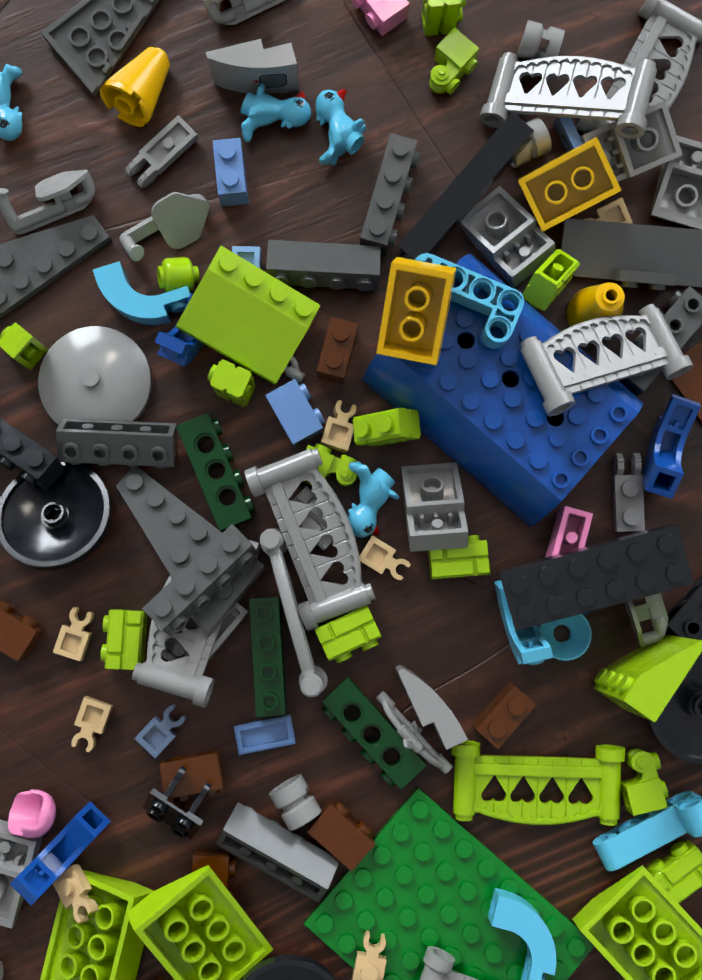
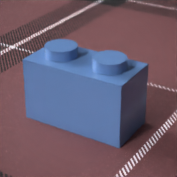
[212,138,249,207]
[265,379,325,448]

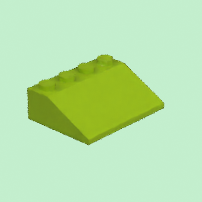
[175,246,320,385]
[593,635,702,723]
[126,865,273,980]
[572,865,702,980]
[40,870,153,980]

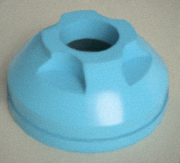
[539,614,592,661]

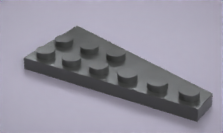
[41,0,160,98]
[0,215,111,319]
[116,467,265,636]

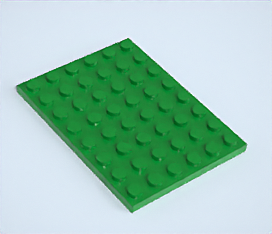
[304,786,594,980]

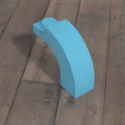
[93,261,191,325]
[494,580,553,665]
[487,888,556,980]

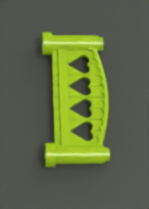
[451,740,625,826]

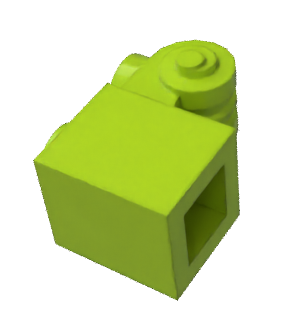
[429,27,479,95]
[302,443,357,487]
[621,748,669,816]

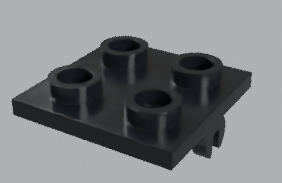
[143,766,212,839]

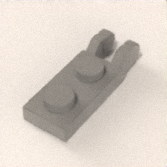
[125,115,199,188]
[612,453,645,532]

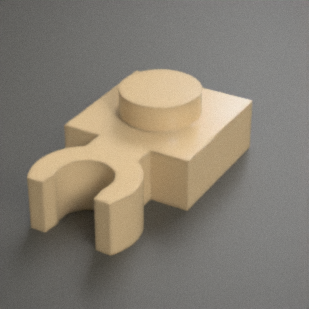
[583,197,633,224]
[320,400,356,453]
[359,535,411,580]
[53,607,94,661]
[71,696,114,752]
[53,864,99,923]
[352,930,387,980]

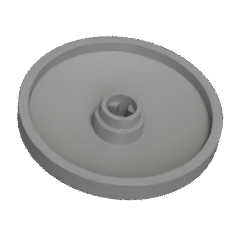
[38,326,153,425]

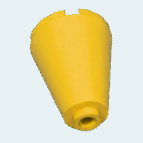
[100,47,170,127]
[566,282,625,340]

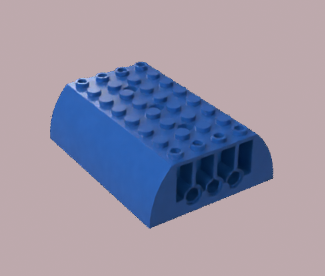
[362,253,643,527]

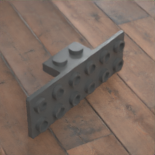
[560,218,702,290]

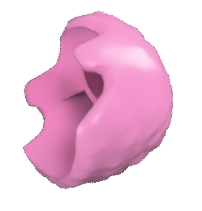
[8,789,56,838]

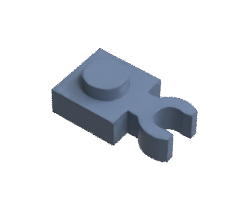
[134,704,187,758]

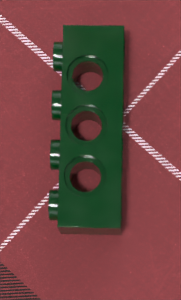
[176,413,256,533]
[249,597,287,717]
[322,675,427,789]

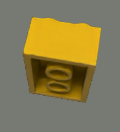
[518,137,622,232]
[376,257,457,365]

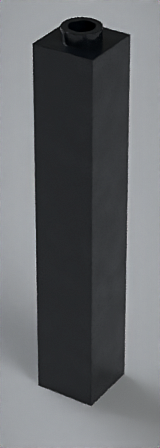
[398,112,534,260]

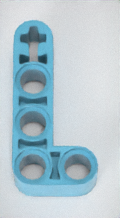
[415,253,524,349]
[592,791,702,871]

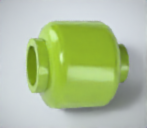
[157,257,199,293]

